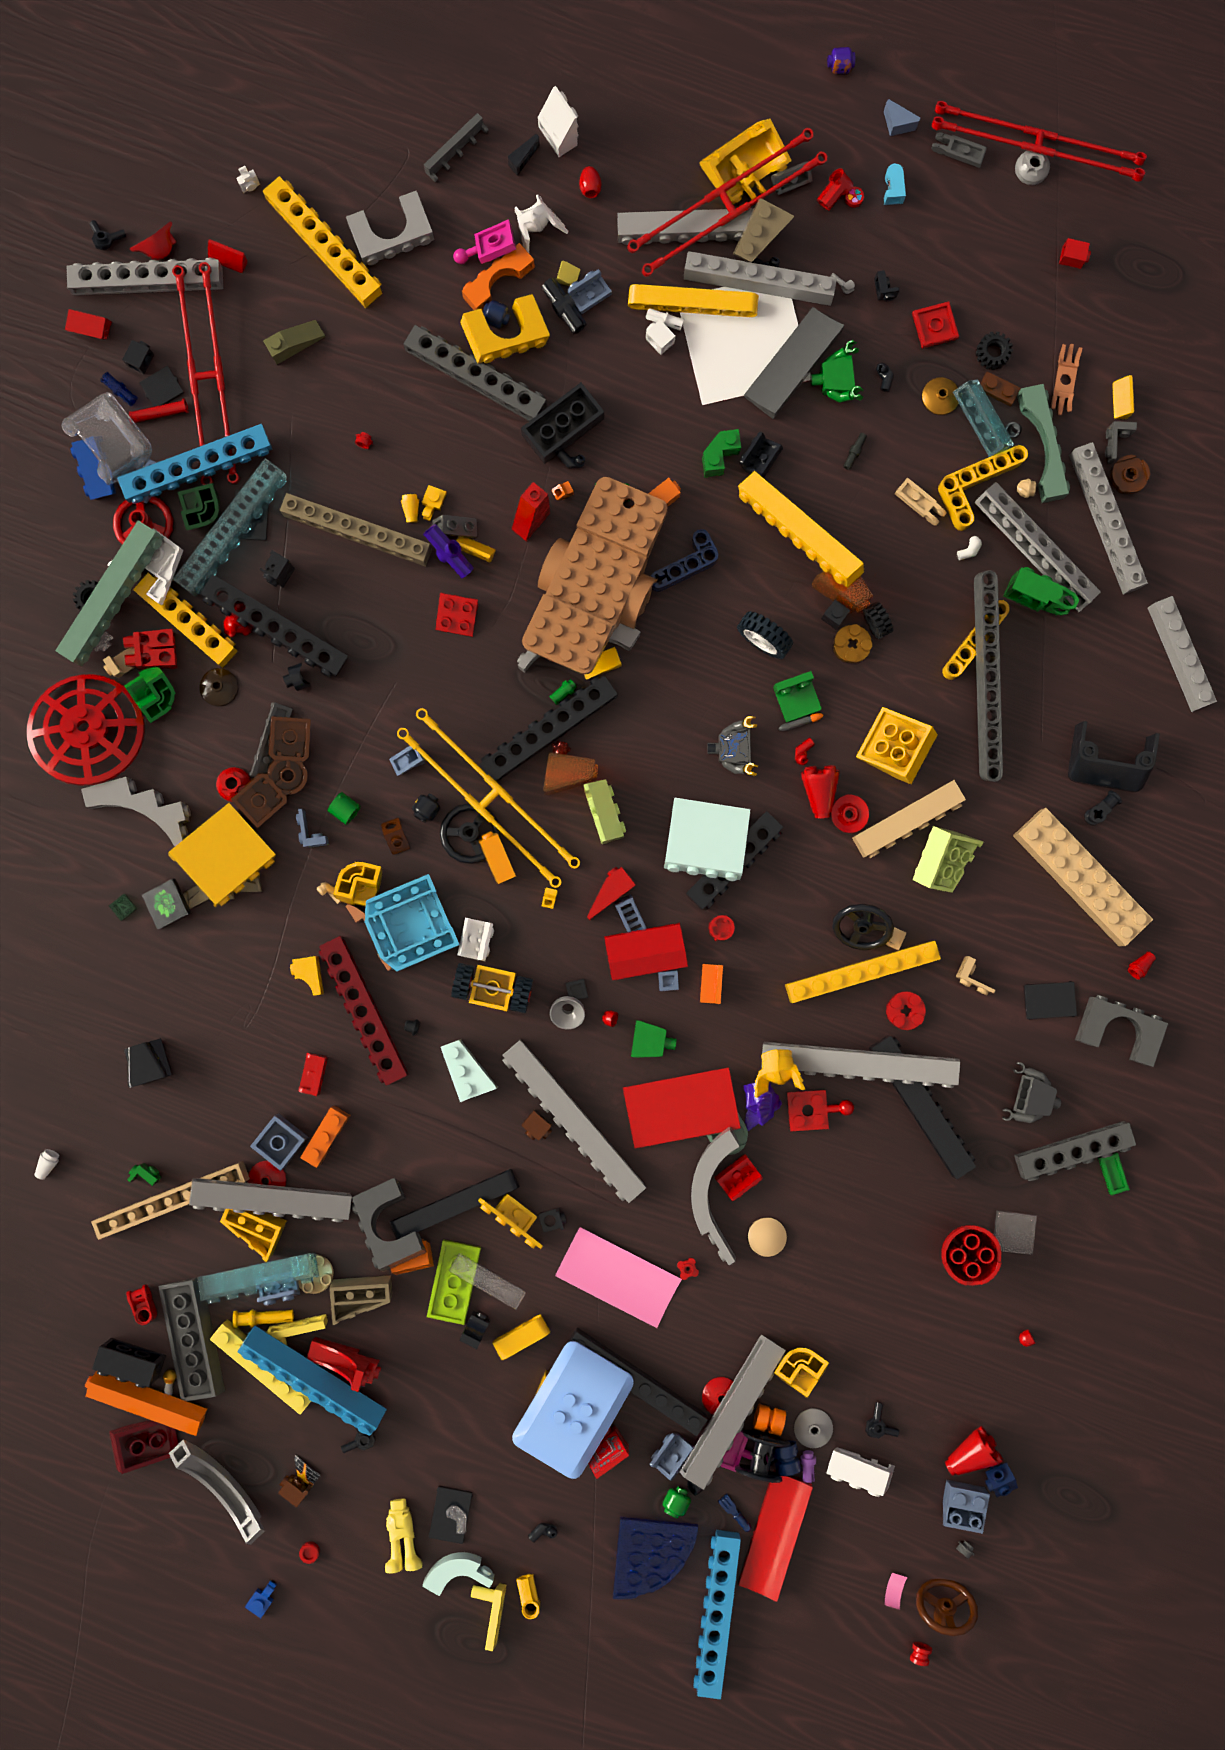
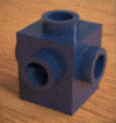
[985,1462,1018,1497]

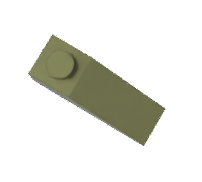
[263,320,325,365]

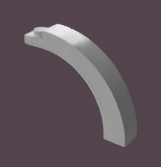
[169,1440,265,1545]

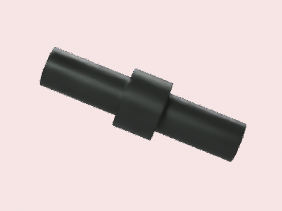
[843,433,867,470]

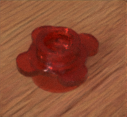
[552,741,571,756]

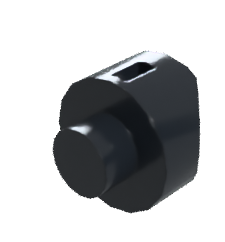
[283,662,311,691]

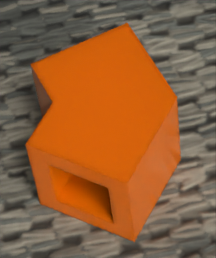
[552,481,574,501]

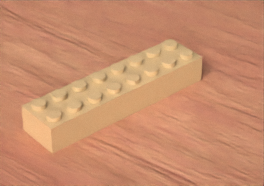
[1013,808,1153,946]

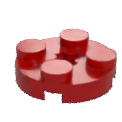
[886,992,926,1030]

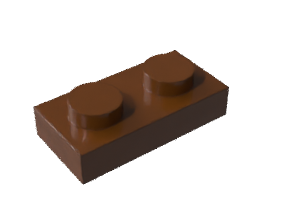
[977,371,1020,407]

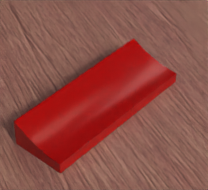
[738,1469,813,1602]

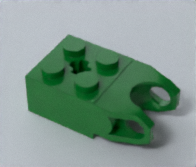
[1003,567,1079,616]

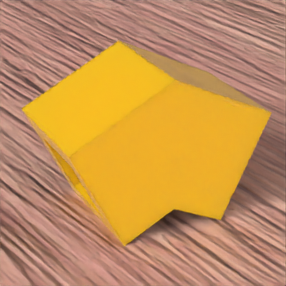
[542,888,558,909]

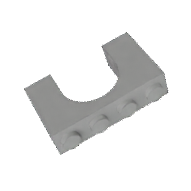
[346,190,434,265]

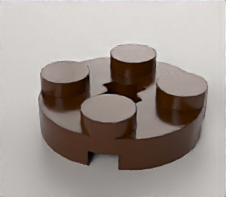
[1110,455,1150,494]

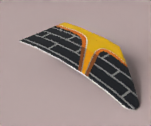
[294,1455,320,1486]

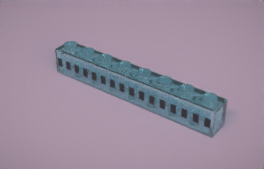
[173,458,287,597]

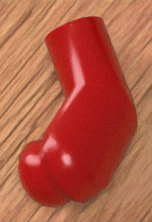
[795,738,815,765]

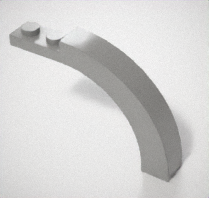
[691,1127,740,1265]

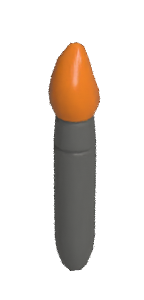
[778,713,823,731]

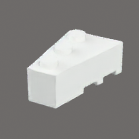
[827,1447,895,1497]

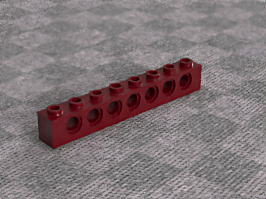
[319,936,409,1086]

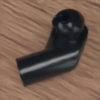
[751,257,780,267]
[876,363,894,392]
[557,449,585,468]

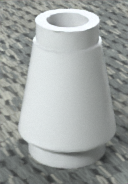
[34,1149,59,1180]

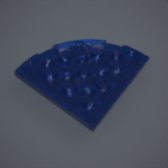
[613,1517,698,1599]

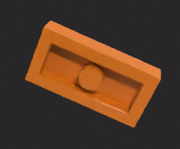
[700,964,723,1004]

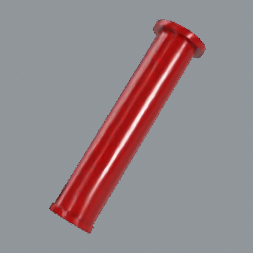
[129,398,189,424]

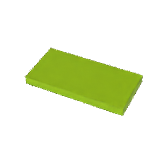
[427,1239,481,1325]

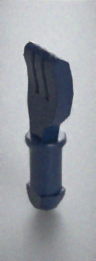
[718,1494,751,1532]

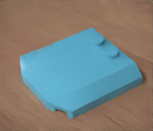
[365,874,460,972]

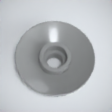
[794,1408,833,1448]

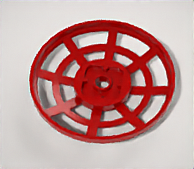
[27,674,145,786]

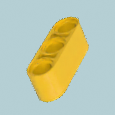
[492,1314,551,1360]

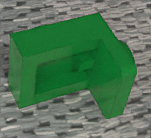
[127,1163,162,1186]

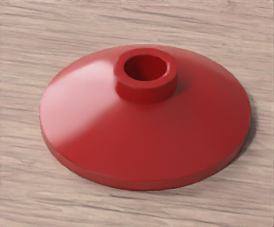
[831,795,869,833]
[247,1161,287,1187]
[702,1377,733,1415]

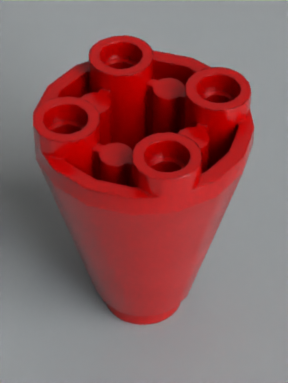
[801,765,840,818]
[945,1426,1003,1476]

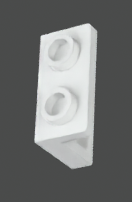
[457,918,494,961]

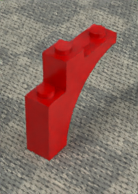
[307,1337,381,1392]

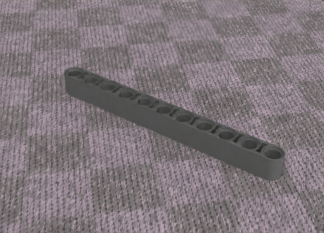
[974,570,1003,782]

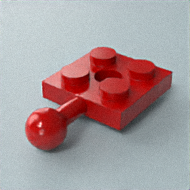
[787,1090,854,1131]

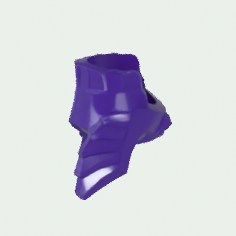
[744,1082,782,1131]

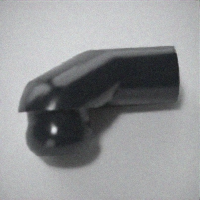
[528,1523,558,1543]

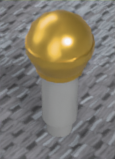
[163,1370,177,1396]

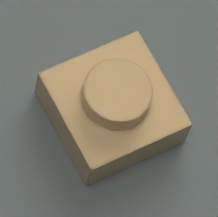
[884,927,906,950]

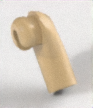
[317,882,342,904]

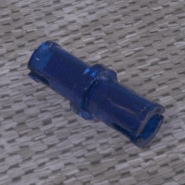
[100,372,138,406]

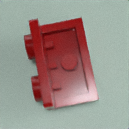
[714,1154,763,1201]

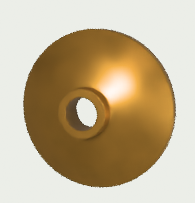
[922,377,960,415]

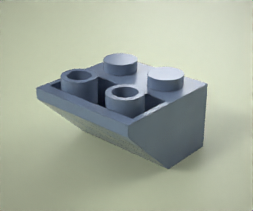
[943,1480,990,1534]

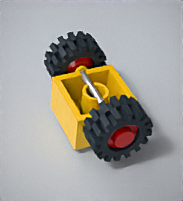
[451,963,533,1013]

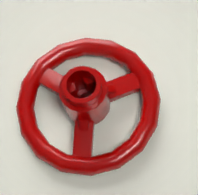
[113,497,173,545]

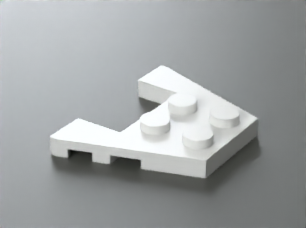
[108,528,183,606]

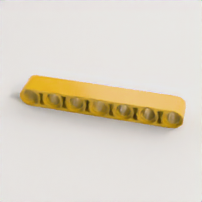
[628,284,759,317]

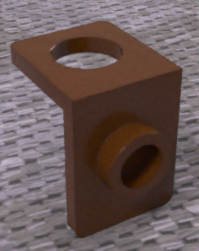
[381,818,410,855]

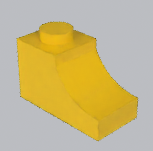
[290,956,324,996]

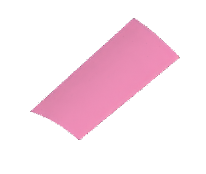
[555,1227,682,1328]

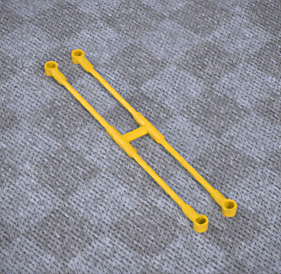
[397,708,580,888]

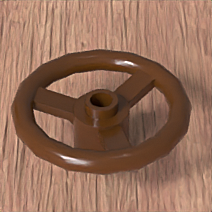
[916,1579,978,1636]

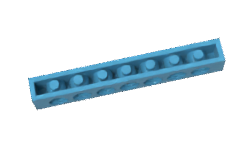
[117,424,273,504]
[693,1530,741,1699]

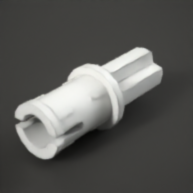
[646,308,684,331]

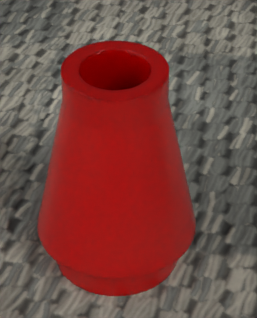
[1128,951,1156,980]

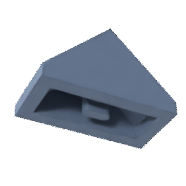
[884,99,921,136]

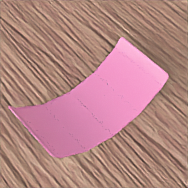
[885,1573,907,1610]

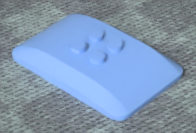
[512,1341,634,1479]

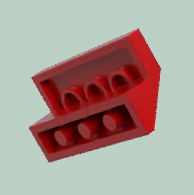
[604,923,688,980]

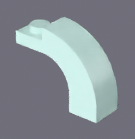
[423,1552,495,1596]

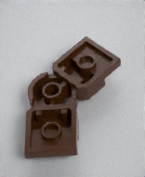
[231,716,311,828]

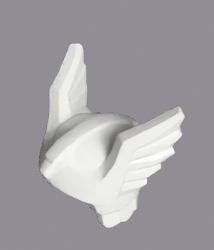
[515,195,569,253]

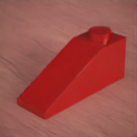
[587,867,635,920]

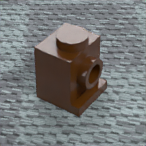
[278,1474,312,1508]

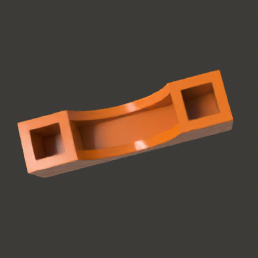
[462,243,535,311]

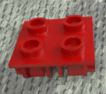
[435,593,479,637]

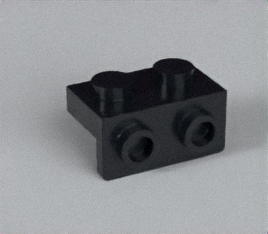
[740,432,783,478]

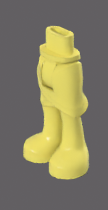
[385,1498,422,1573]

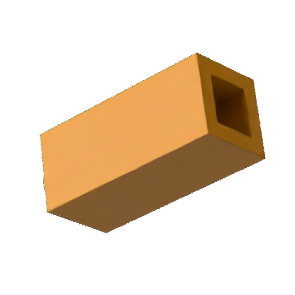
[478,831,516,884]

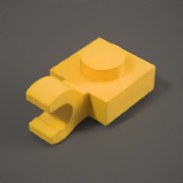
[422,485,447,521]

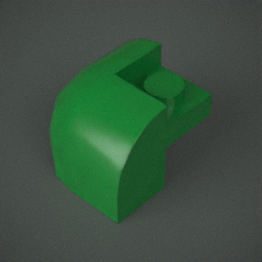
[124,667,176,723]

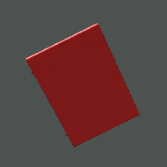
[623,1067,741,1148]

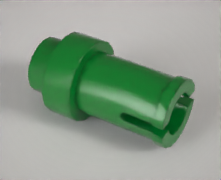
[549,679,577,705]

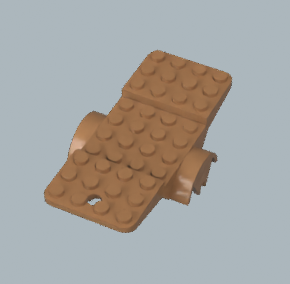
[522,477,668,675]

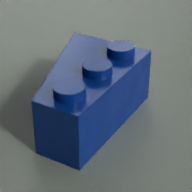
[71,437,116,500]

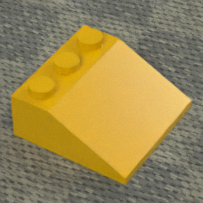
[856,707,938,784]

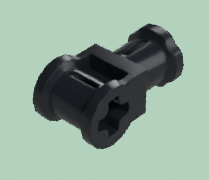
[1084,790,1122,825]

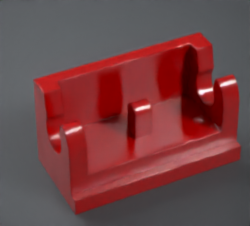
[65,309,112,340]
[298,1053,328,1096]

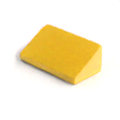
[1113,375,1134,419]
[456,536,496,563]

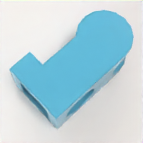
[884,164,906,205]

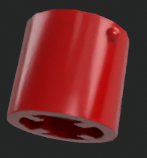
[708,915,735,941]

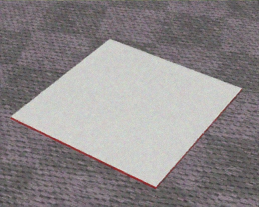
[680,287,811,406]

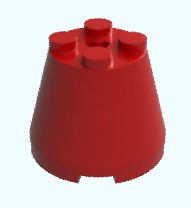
[941,1225,1002,1285]

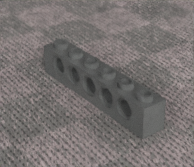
[1014,1121,1136,1181]

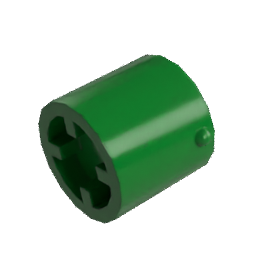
[327,792,361,825]

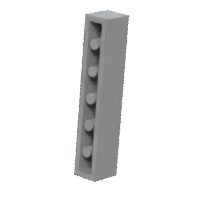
[1148,596,1217,712]

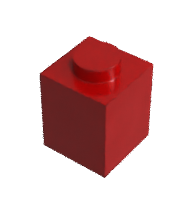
[1059,238,1091,269]

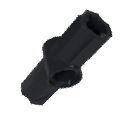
[541,277,587,334]

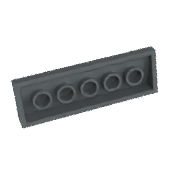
[744,307,844,419]
[158,1276,225,1401]

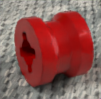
[910,1642,932,1666]

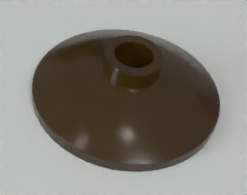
[200,668,238,706]

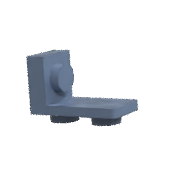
[296,809,329,848]

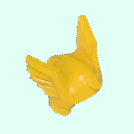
[754,1049,805,1098]

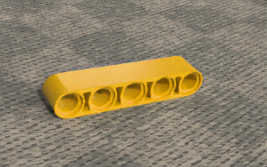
[942,600,1010,680]

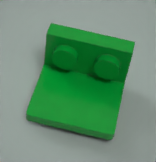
[773,671,821,722]

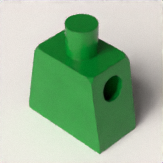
[631,1020,677,1057]

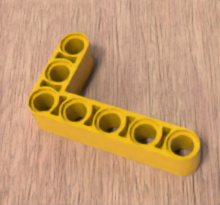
[938,445,1028,531]

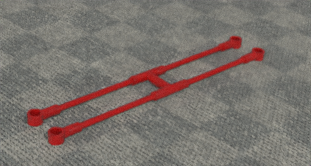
[932,101,1147,182]
[627,128,827,277]
[172,262,240,485]

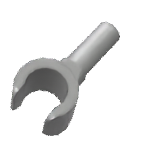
[831,273,855,294]

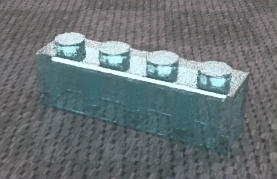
[953,379,1014,457]

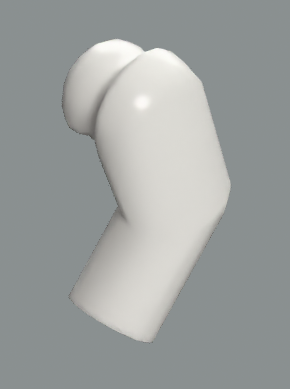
[957,536,982,560]

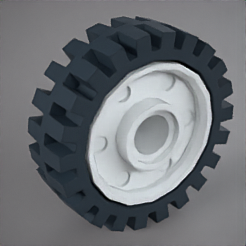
[737,611,793,659]

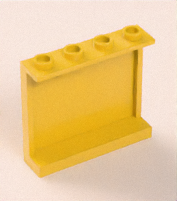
[168,803,276,907]

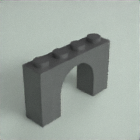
[1075,995,1168,1067]
[352,1178,426,1272]

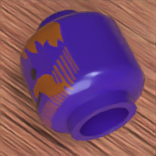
[827,47,855,74]

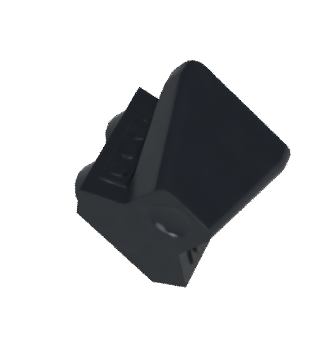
[124,1038,172,1088]

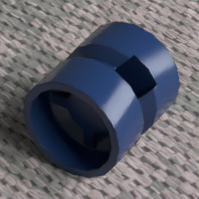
[773,1440,801,1476]

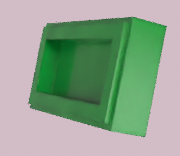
[1098,1152,1130,1196]

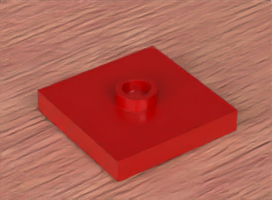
[912,301,959,349]

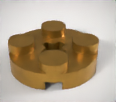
[833,624,872,663]

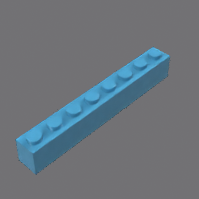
[237,1326,387,1436]

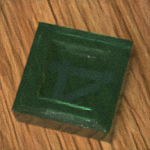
[109,894,137,921]

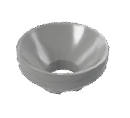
[1015,151,1050,185]
[550,996,585,1029]

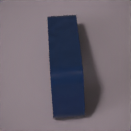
[651,529,718,592]

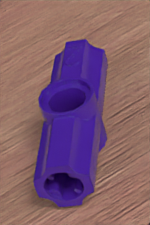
[423,524,474,578]

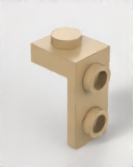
[103,648,135,678]

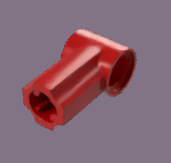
[817,168,853,211]

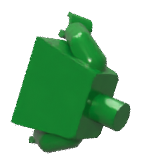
[810,340,863,403]

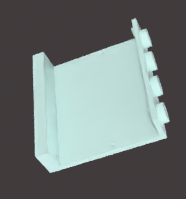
[664,798,750,881]

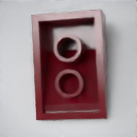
[109,1420,178,1474]

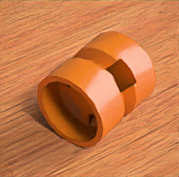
[753,1403,786,1436]

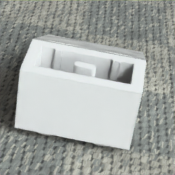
[538,86,579,157]

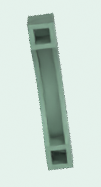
[1017,384,1070,503]

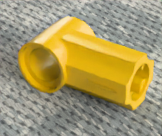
[516,1574,540,1619]

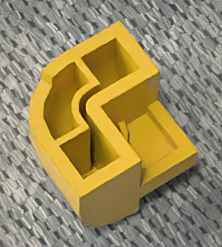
[333,862,382,907]
[774,1348,829,1398]

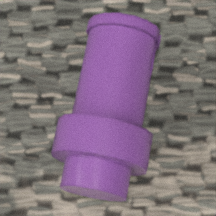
[800,1450,816,1483]

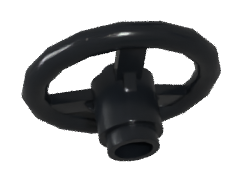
[440,803,501,864]
[832,904,894,950]

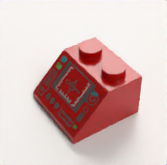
[588,1426,629,1479]

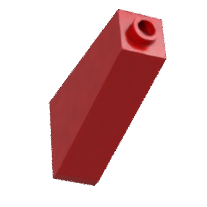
[512,482,550,542]

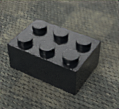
[92,1338,166,1388]

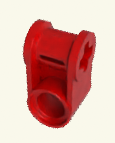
[126,1284,157,1325]

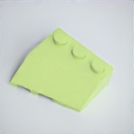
[584,779,626,845]
[913,826,984,892]

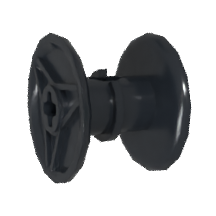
[735,1430,790,1483]

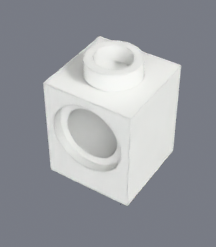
[646,320,675,355]

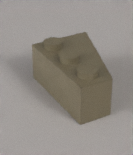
[733,198,794,262]
[330,1275,393,1325]

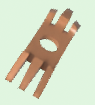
[1051,344,1083,415]

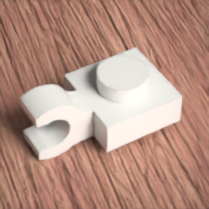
[236,166,260,193]

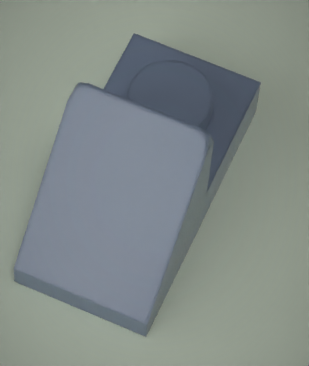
[389,746,425,776]

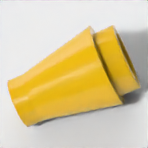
[401,494,419,523]

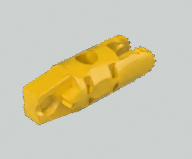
[729,155,766,200]

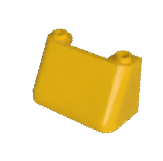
[699,119,792,204]

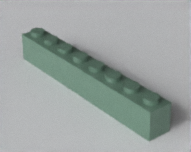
[55,521,164,667]

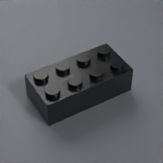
[521,382,605,464]

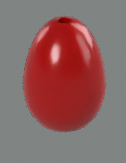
[579,166,602,198]

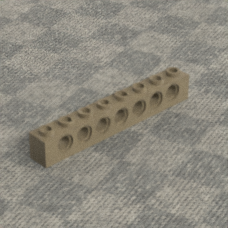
[280,493,432,567]

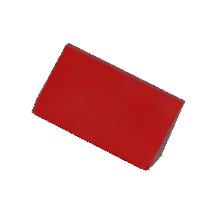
[208,239,248,273]

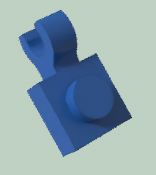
[245,1580,277,1619]

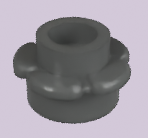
[956,1540,975,1559]

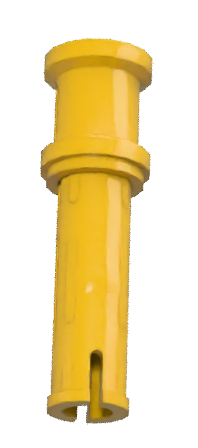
[233,1309,294,1329]

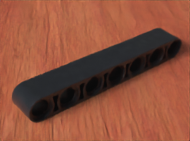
[389,1169,520,1240]

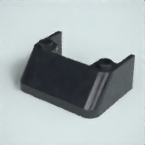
[1068,721,1160,792]

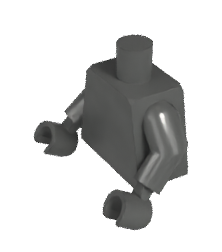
[1002,1062,1061,1123]

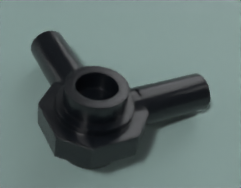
[90,220,126,250]
[865,1402,899,1439]
[341,1427,375,1453]

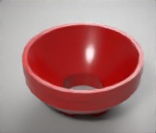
[216,767,251,802]

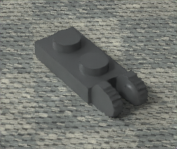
[931,132,987,168]

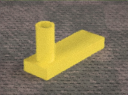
[266,1314,328,1345]
[471,1583,507,1651]

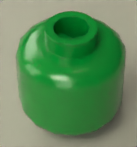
[662,1486,691,1518]

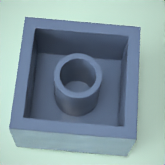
[250,1114,309,1171]

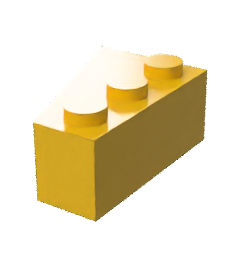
[220,1209,287,1263]

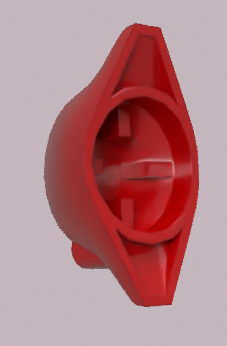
[130,221,176,260]

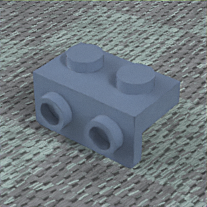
[568,269,612,314]
[257,1271,300,1306]
[649,1433,694,1481]

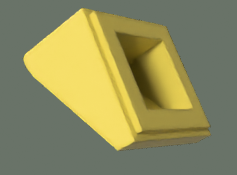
[557,261,580,286]

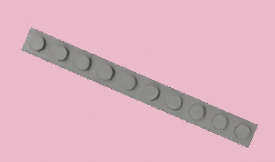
[502,1039,646,1203]
[761,1042,960,1088]

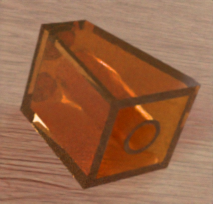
[812,571,873,613]
[543,752,598,795]

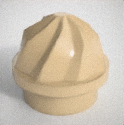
[1017,479,1036,498]

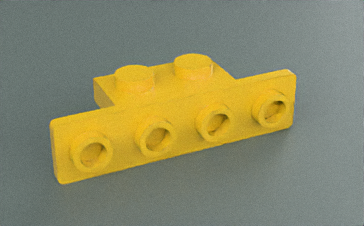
[478,1193,543,1249]

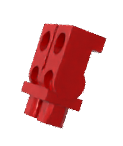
[123,629,177,670]

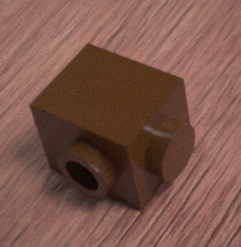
[521,1109,552,1141]

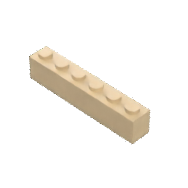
[852,780,966,858]

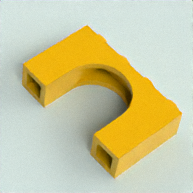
[460,294,550,363]

